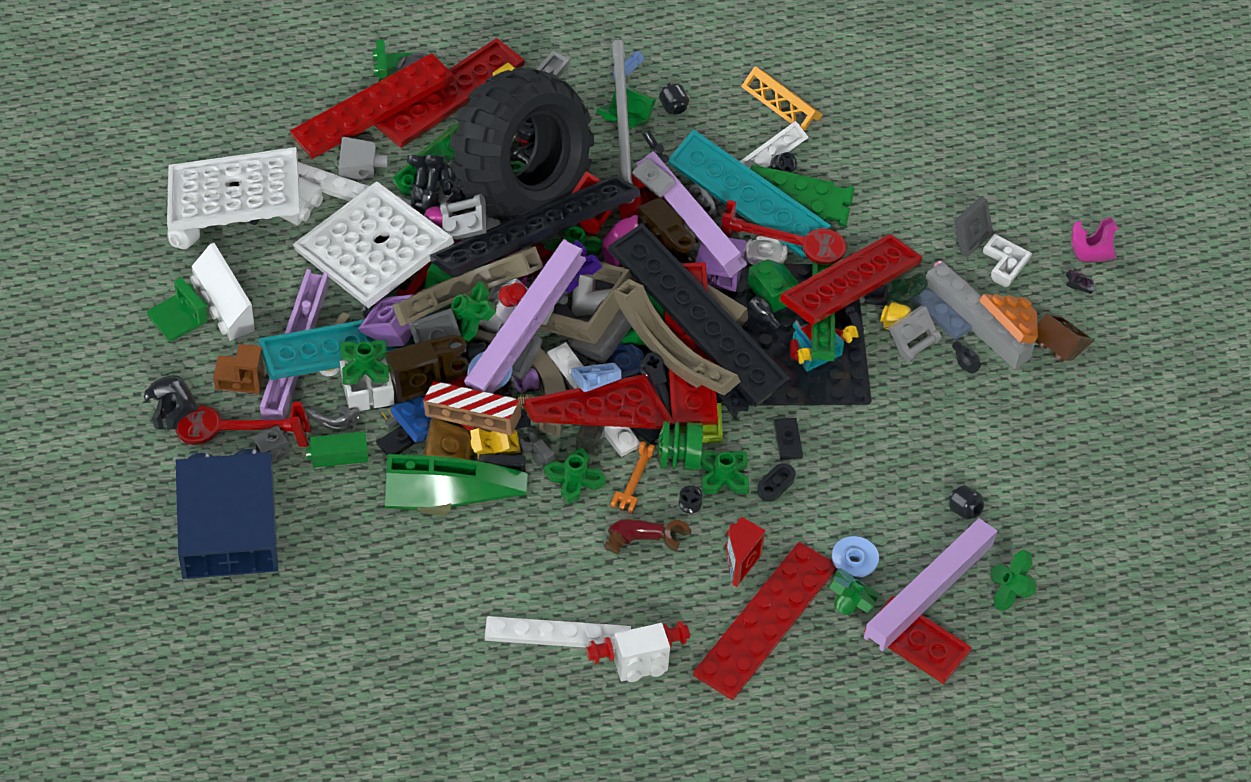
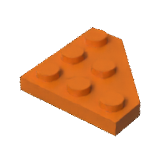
[979,294,1038,344]

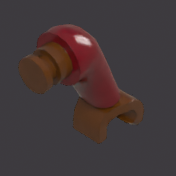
[604,519,692,554]

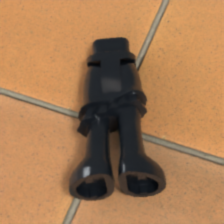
[407,155,445,216]

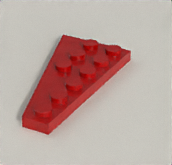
[523,374,675,430]

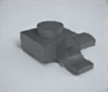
[519,432,555,467]

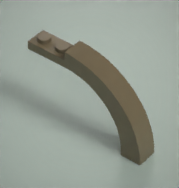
[392,247,543,326]
[613,279,740,395]
[466,329,566,437]

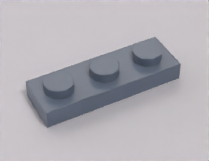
[910,286,972,341]

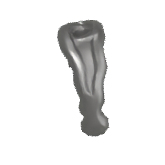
[307,406,360,431]

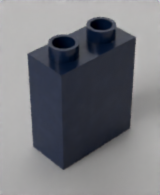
[176,449,279,579]

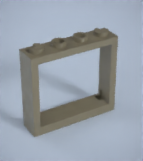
[538,262,635,344]

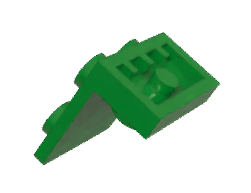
[596,86,656,129]

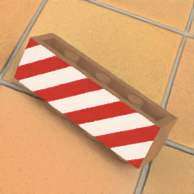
[423,381,521,435]

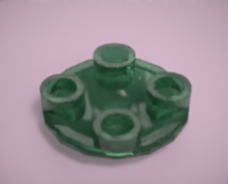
[887,273,928,302]

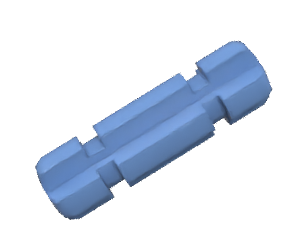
[613,51,644,79]

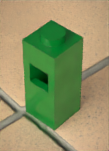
[306,432,368,468]

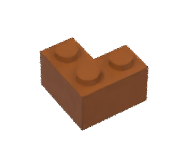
[213,344,265,394]

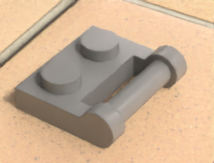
[440,194,486,241]
[888,306,942,362]

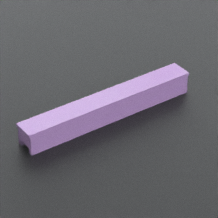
[636,151,747,278]
[464,239,586,394]
[260,269,330,420]
[864,518,998,652]

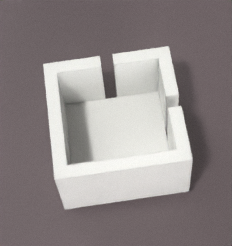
[340,357,394,411]

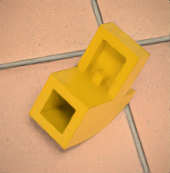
[470,428,521,459]

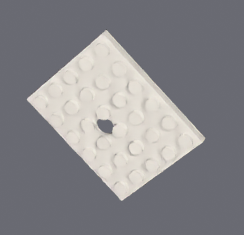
[167,147,300,232]
[293,181,454,308]

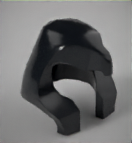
[144,375,198,430]

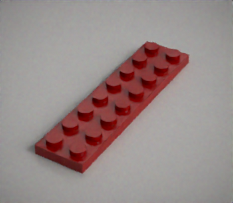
[374,38,525,148]
[290,53,455,159]
[780,234,923,325]
[664,262,718,426]
[693,542,837,701]

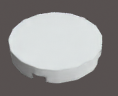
[745,236,787,265]

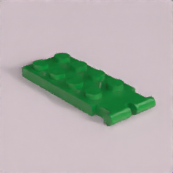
[750,164,855,227]

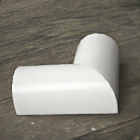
[983,234,1032,287]
[572,275,612,317]

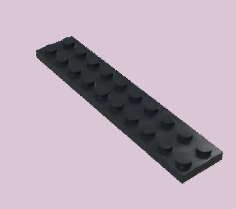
[430,175,640,278]
[608,223,790,407]

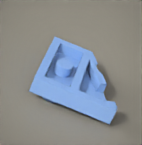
[571,363,621,392]

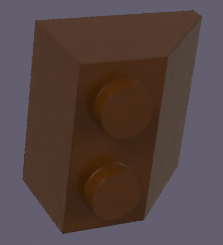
[1035,313,1094,362]

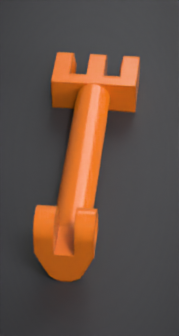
[610,442,655,514]

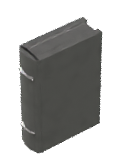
[570,300,632,364]

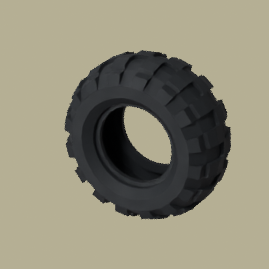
[450,68,594,222]

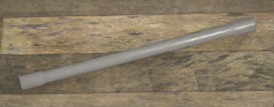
[612,40,634,203]

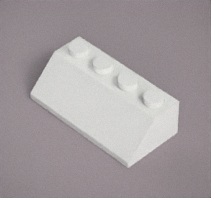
[190,243,255,341]

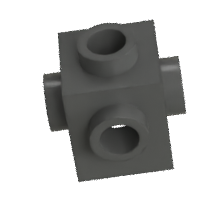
[253,425,291,463]

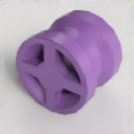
[514,368,539,394]

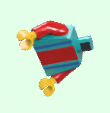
[790,318,859,371]

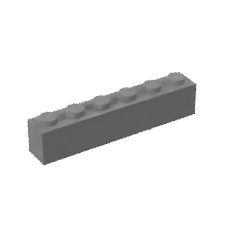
[924,262,1035,369]

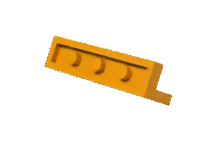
[741,66,823,131]

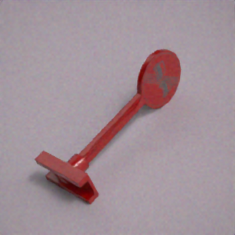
[721,200,846,265]
[175,402,312,447]

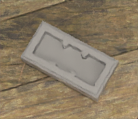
[632,158,676,198]

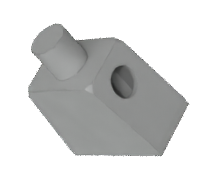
[338,137,388,180]

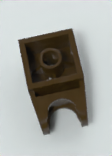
[638,197,695,263]
[386,335,469,402]

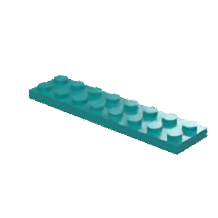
[667,129,831,260]
[258,313,432,380]

